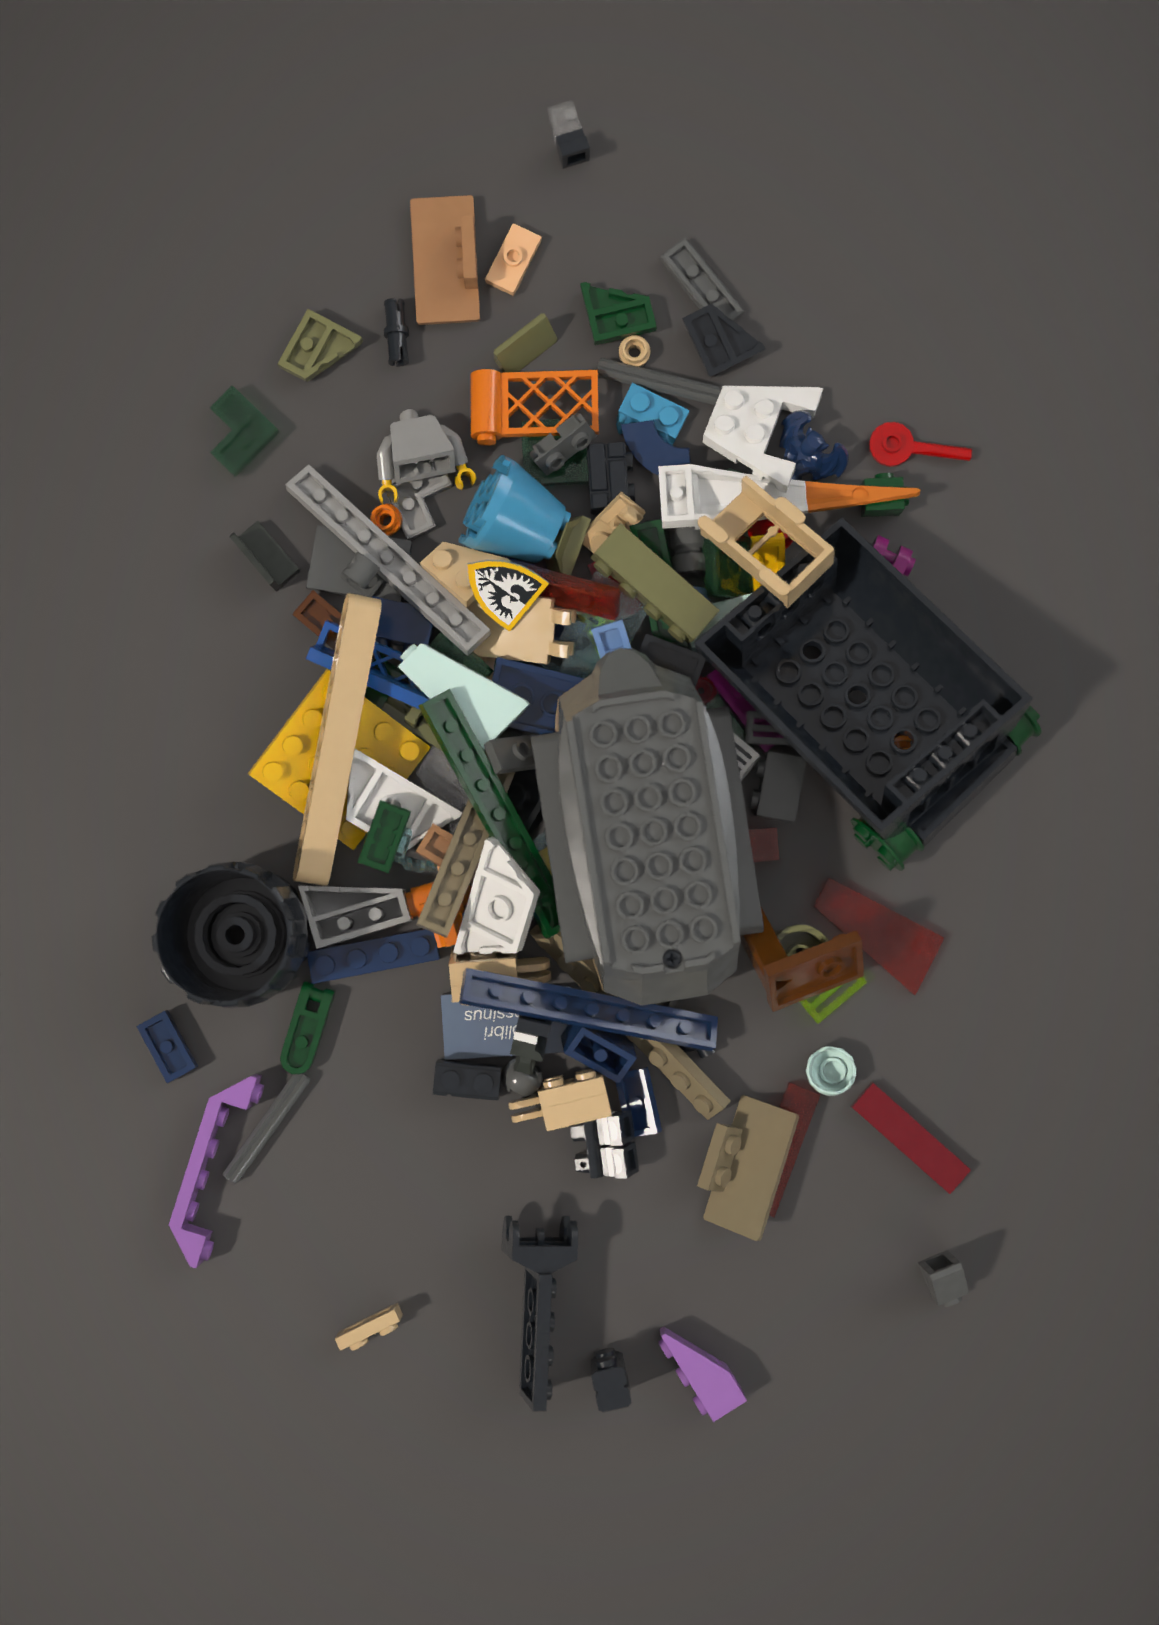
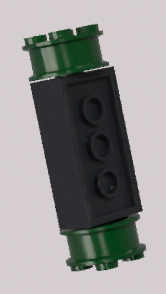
[851,705,1042,871]

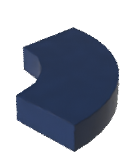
[621,420,691,476]

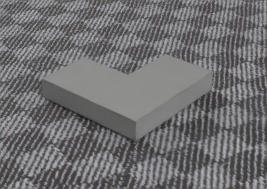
[381,474,453,541]

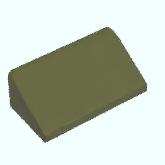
[493,313,557,373]

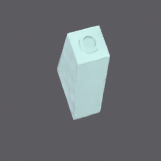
[398,643,531,751]

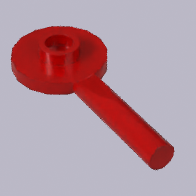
[869,422,972,467]

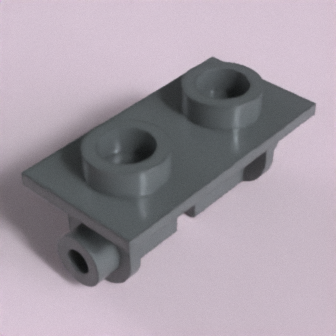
[529,413,597,476]

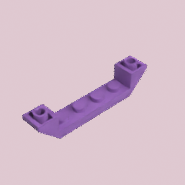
[169,1074,264,1268]

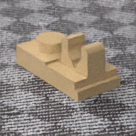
[582,491,645,553]

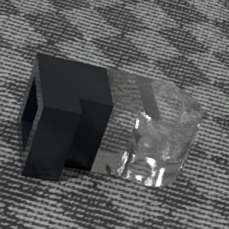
[547,100,590,169]

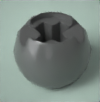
[502,1058,543,1098]

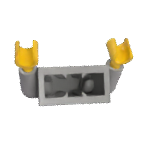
[376,409,476,504]

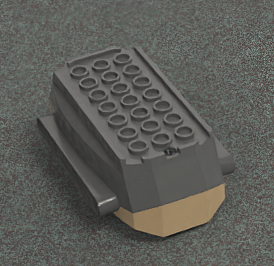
[531,648,763,1006]

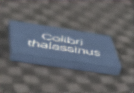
[441,986,570,1060]

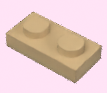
[335,1303,403,1351]

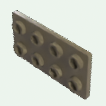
[697,1095,799,1241]

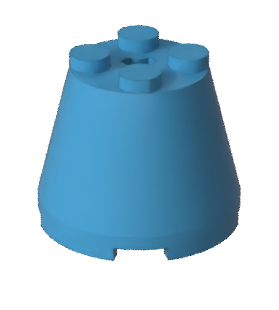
[459,455,571,563]

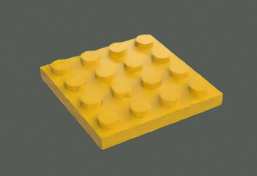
[248,669,431,850]

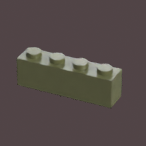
[591,523,720,644]

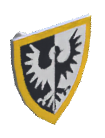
[467,560,549,631]

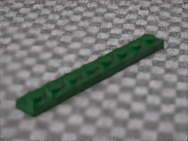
[418,689,560,938]

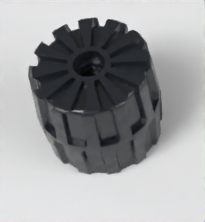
[151,861,312,1009]

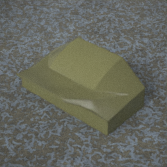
[544,515,591,582]

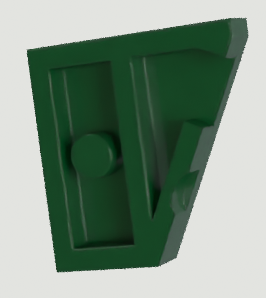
[580,282,657,345]

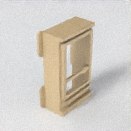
[698,475,835,608]

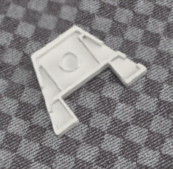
[703,386,823,493]

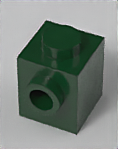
[860,473,909,517]

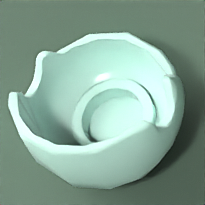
[806,1046,857,1096]

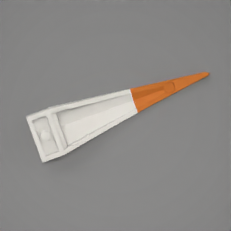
[658,464,921,530]

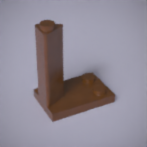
[740,907,864,1012]

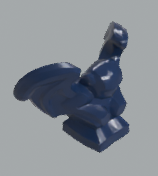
[779,410,849,481]

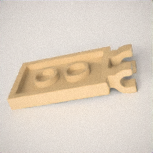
[454,596,577,664]

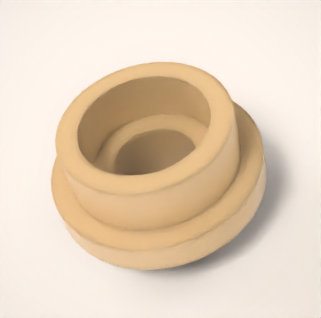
[619,335,651,367]

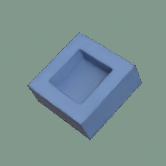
[591,618,631,659]

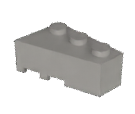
[298,886,414,949]

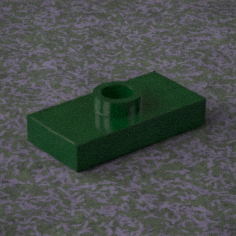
[357,800,411,873]

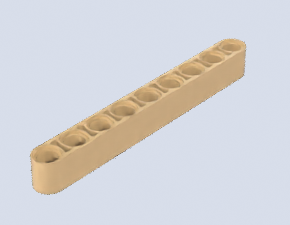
[293,593,381,886]

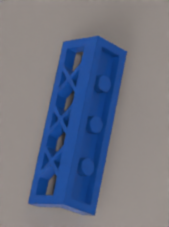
[306,620,430,709]

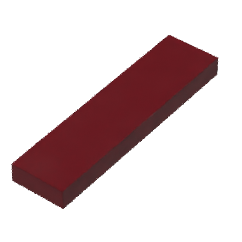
[851,1082,971,1194]

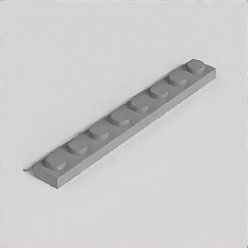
[285,464,491,656]

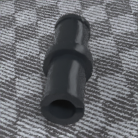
[383,298,409,367]

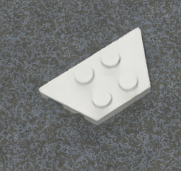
[346,749,462,853]
[453,837,540,954]

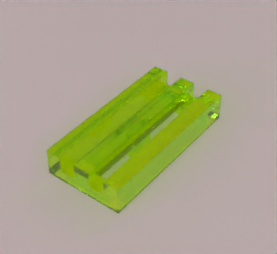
[799,977,867,1024]

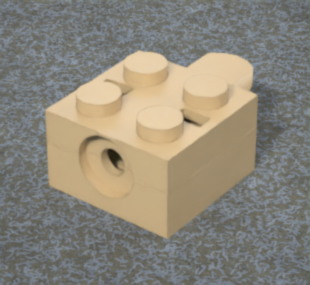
[449,946,551,1006]
[508,1068,612,1131]

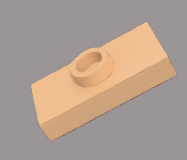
[485,223,542,296]

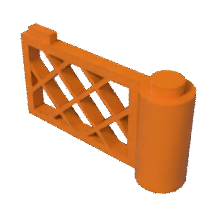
[470,369,599,446]

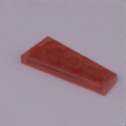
[813,878,944,995]

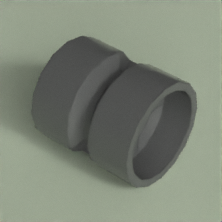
[669,527,713,578]

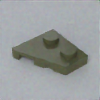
[277,309,363,382]

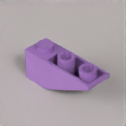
[658,1326,747,1422]

